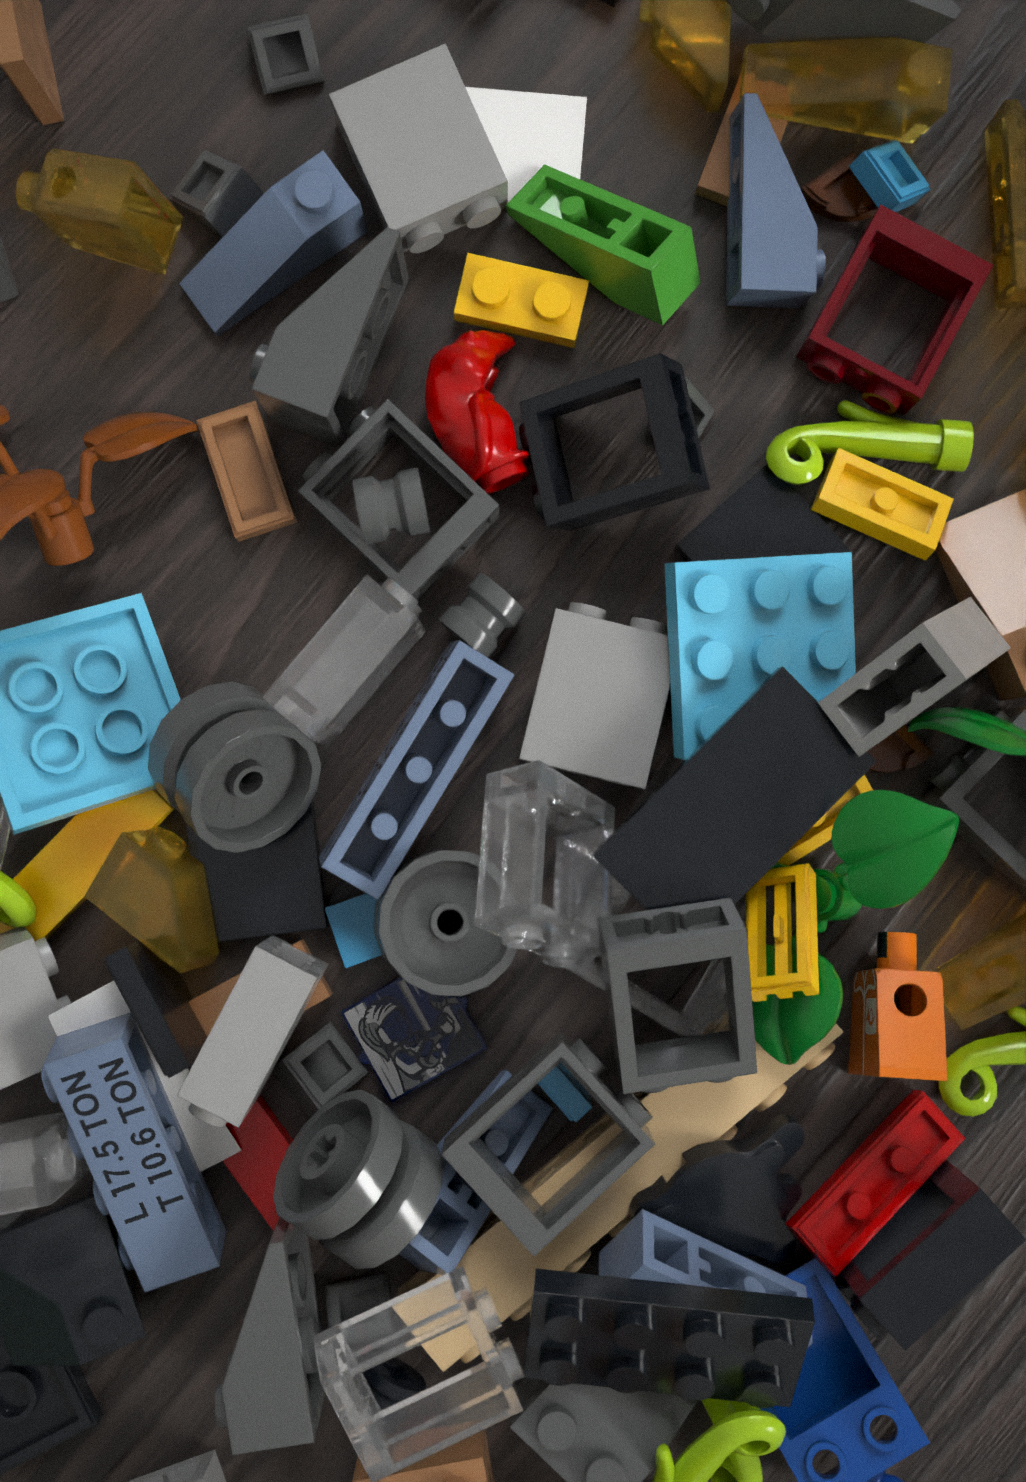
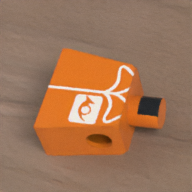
[848,932,947,1081]

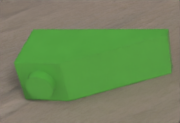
[505,164,701,326]

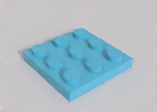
[664,552,856,760]
[0,593,181,835]

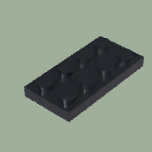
[523,1268,815,1408]

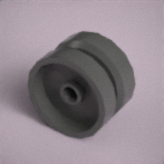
[148,682,321,853]
[373,850,523,996]
[273,1090,443,1269]

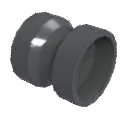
[353,467,430,544]
[438,572,526,658]

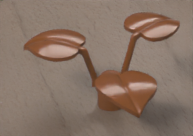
[0,405,200,566]

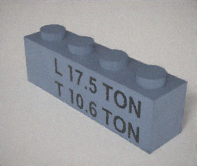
[319,640,514,900]
[41,1012,226,1292]

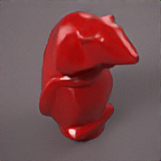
[425,330,529,494]

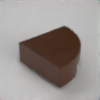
[801,152,878,222]
[867,725,934,773]

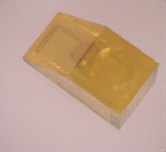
[638,0,731,112]
[84,827,219,973]

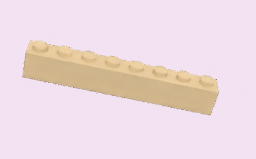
[393,1009,843,1372]

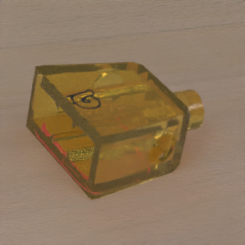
[16,149,183,275]

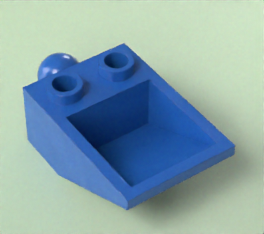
[760,1258,930,1482]

